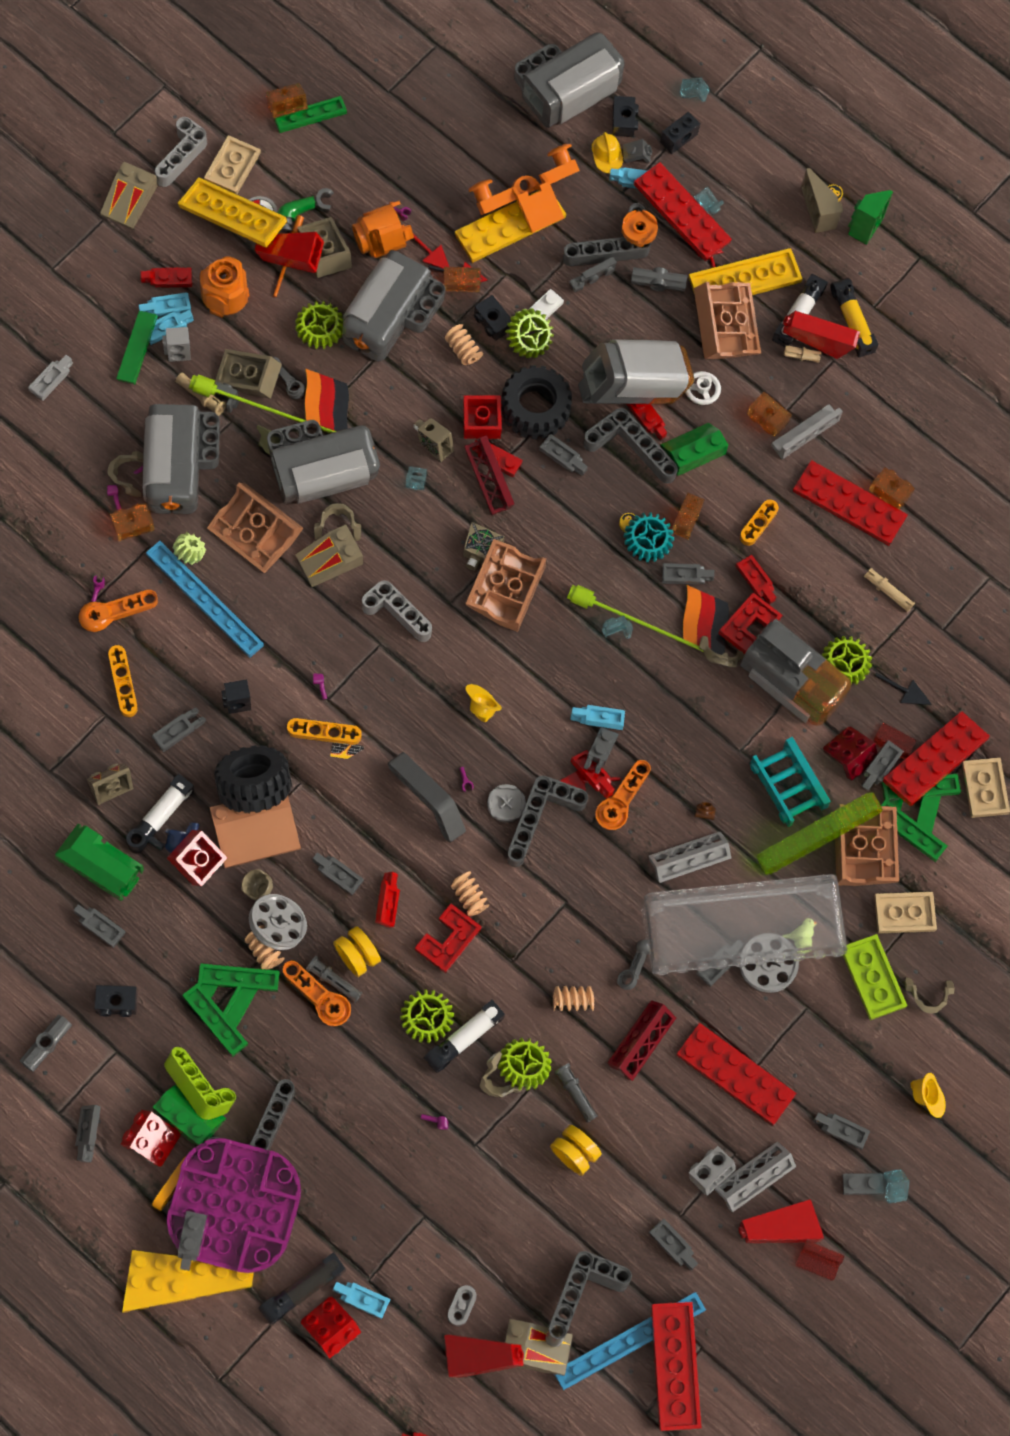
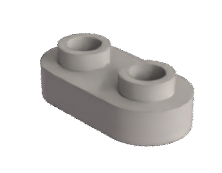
[448,1285,476,1326]

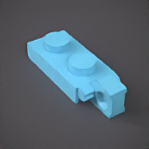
[609,167,648,189]
[139,292,191,317]
[149,310,194,345]
[571,705,625,730]
[333,1282,390,1319]

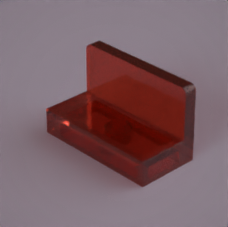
[873,723,916,759]
[796,1240,845,1281]

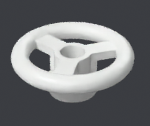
[685,371,721,405]

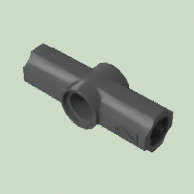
[631,267,687,292]
[20,1014,72,1072]

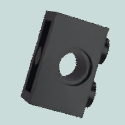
[612,96,639,137]
[660,111,700,154]
[474,295,512,341]
[221,679,251,714]
[95,985,138,1017]

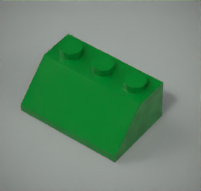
[848,190,893,245]
[660,423,728,476]
[153,1084,226,1147]

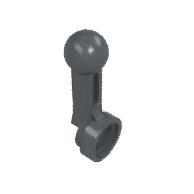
[272,357,305,399]
[617,939,652,990]

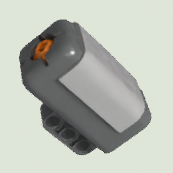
[514,32,625,128]
[342,250,445,362]
[143,404,220,514]
[267,420,380,504]

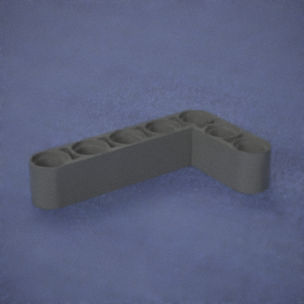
[563,203,651,266]
[583,408,678,484]
[387,752,466,843]
[507,776,588,867]
[209,1079,295,1150]
[545,1251,632,1347]

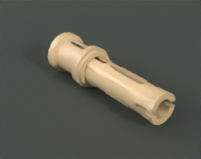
[175,373,226,416]

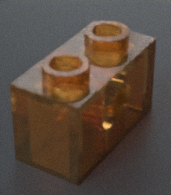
[265,83,308,118]
[443,267,481,292]
[747,392,792,437]
[869,467,915,510]
[672,493,705,540]
[110,503,155,541]

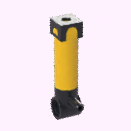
[830,278,879,357]

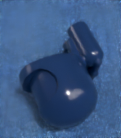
[165,822,199,853]

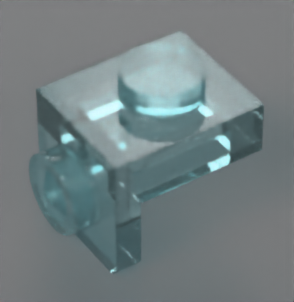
[679,77,709,102]
[693,187,724,215]
[602,616,633,639]
[884,1170,910,1203]

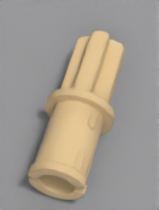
[784,346,821,363]

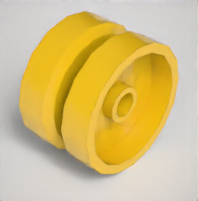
[333,926,381,977]
[550,1124,602,1176]

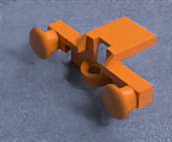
[468,144,580,233]

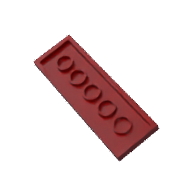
[633,162,732,262]
[793,460,908,546]
[883,711,990,807]
[676,1023,797,1126]
[651,1302,701,1431]

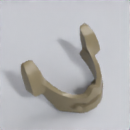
[108,451,143,497]
[314,503,361,541]
[699,636,745,668]
[905,978,955,1014]
[480,1052,524,1097]

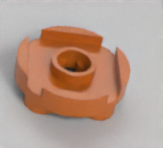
[621,210,658,247]

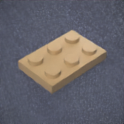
[204,135,261,194]
[962,758,1010,818]
[874,892,937,933]

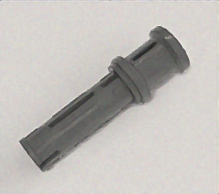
[306,956,362,1003]
[554,1063,598,1123]

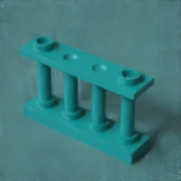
[750,736,831,827]

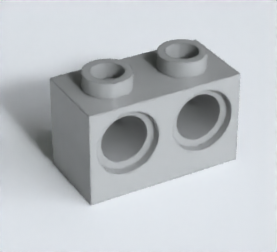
[163,327,191,362]
[689,1146,736,1196]

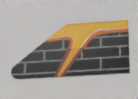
[330,742,364,759]

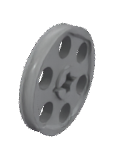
[249,894,307,950]
[739,933,799,993]

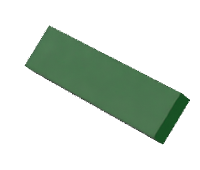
[273,96,347,133]
[116,310,158,385]

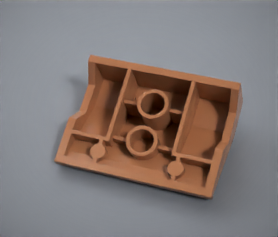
[694,282,761,359]
[207,483,303,573]
[466,539,546,632]
[210,796,301,868]
[834,804,899,886]

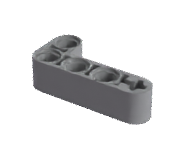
[155,117,207,187]
[362,580,432,642]

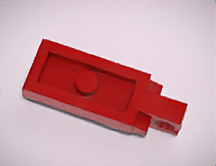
[141,267,192,288]
[627,403,667,441]
[471,440,523,477]
[736,555,776,605]
[570,750,615,799]
[375,872,400,928]

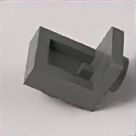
[623,139,652,163]
[215,382,239,413]

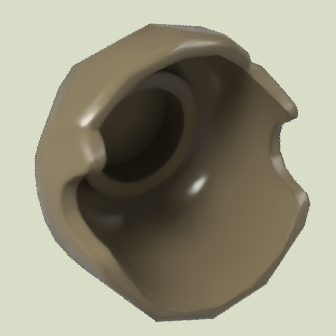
[241,869,273,901]

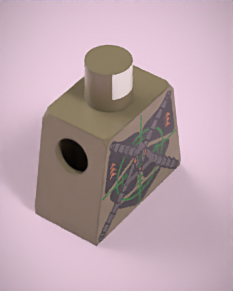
[414,419,454,462]
[463,522,505,571]

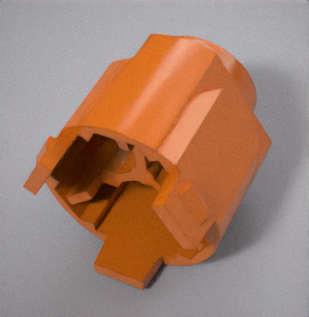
[352,201,414,259]
[200,256,249,318]

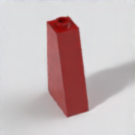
[255,232,324,273]
[782,310,860,359]
[738,1199,824,1243]
[444,1335,524,1378]

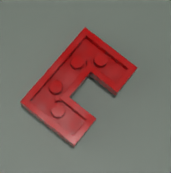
[718,593,783,654]
[414,904,482,974]

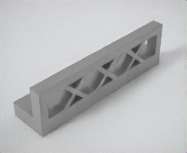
[771,405,843,459]
[649,832,731,883]
[715,1141,796,1213]

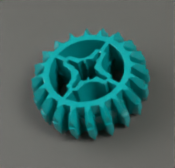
[623,512,674,562]

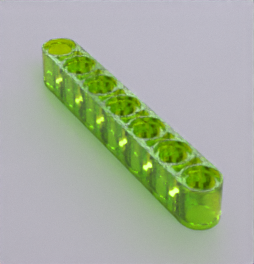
[756,792,883,875]

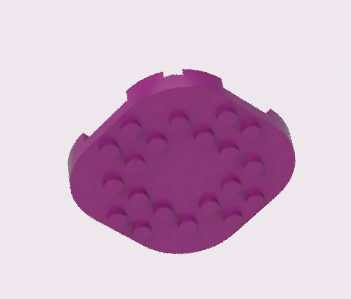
[167,1138,301,1273]

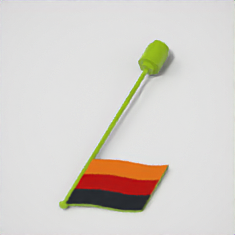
[189,369,349,433]
[567,585,729,655]

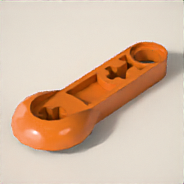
[78,590,158,632]
[596,760,651,830]
[283,961,351,1027]

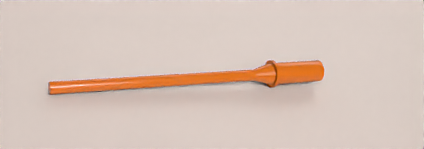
[273,215,304,297]

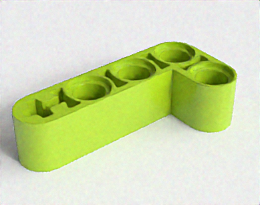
[164,1047,236,1120]

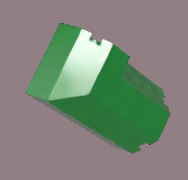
[55,823,144,901]

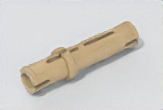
[864,568,915,612]

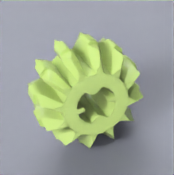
[172,532,206,565]

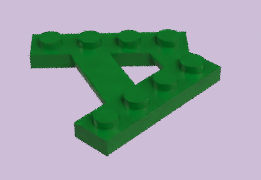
[881,774,961,862]
[182,964,280,1057]

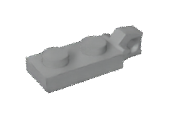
[28,355,73,401]

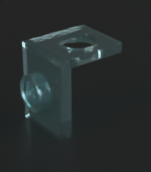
[406,467,427,490]

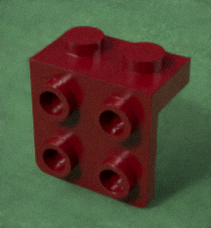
[823,727,878,781]

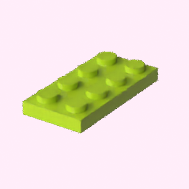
[840,934,907,1021]

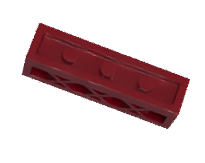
[464,435,515,515]
[607,1000,676,1081]

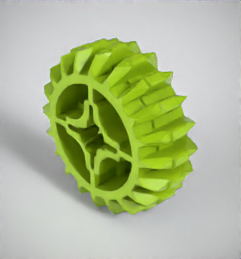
[295,301,343,350]
[505,308,554,358]
[822,636,872,687]
[400,990,454,1043]
[498,1038,551,1091]

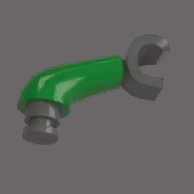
[277,188,334,232]

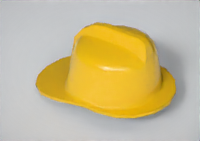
[592,132,623,173]
[465,684,502,722]
[910,1073,946,1118]

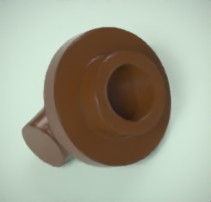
[695,802,716,820]

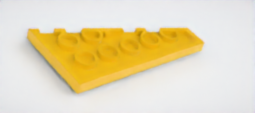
[122,1250,254,1313]

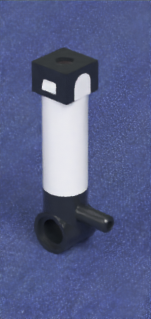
[772,273,828,347]
[126,774,194,853]
[424,1000,505,1073]

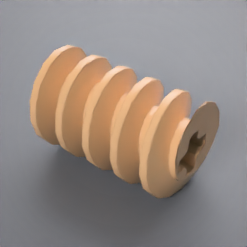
[445,324,483,365]
[451,871,489,916]
[245,925,285,970]
[553,986,594,1011]

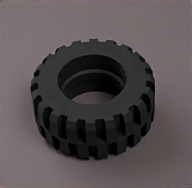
[501,365,572,439]
[214,745,292,814]

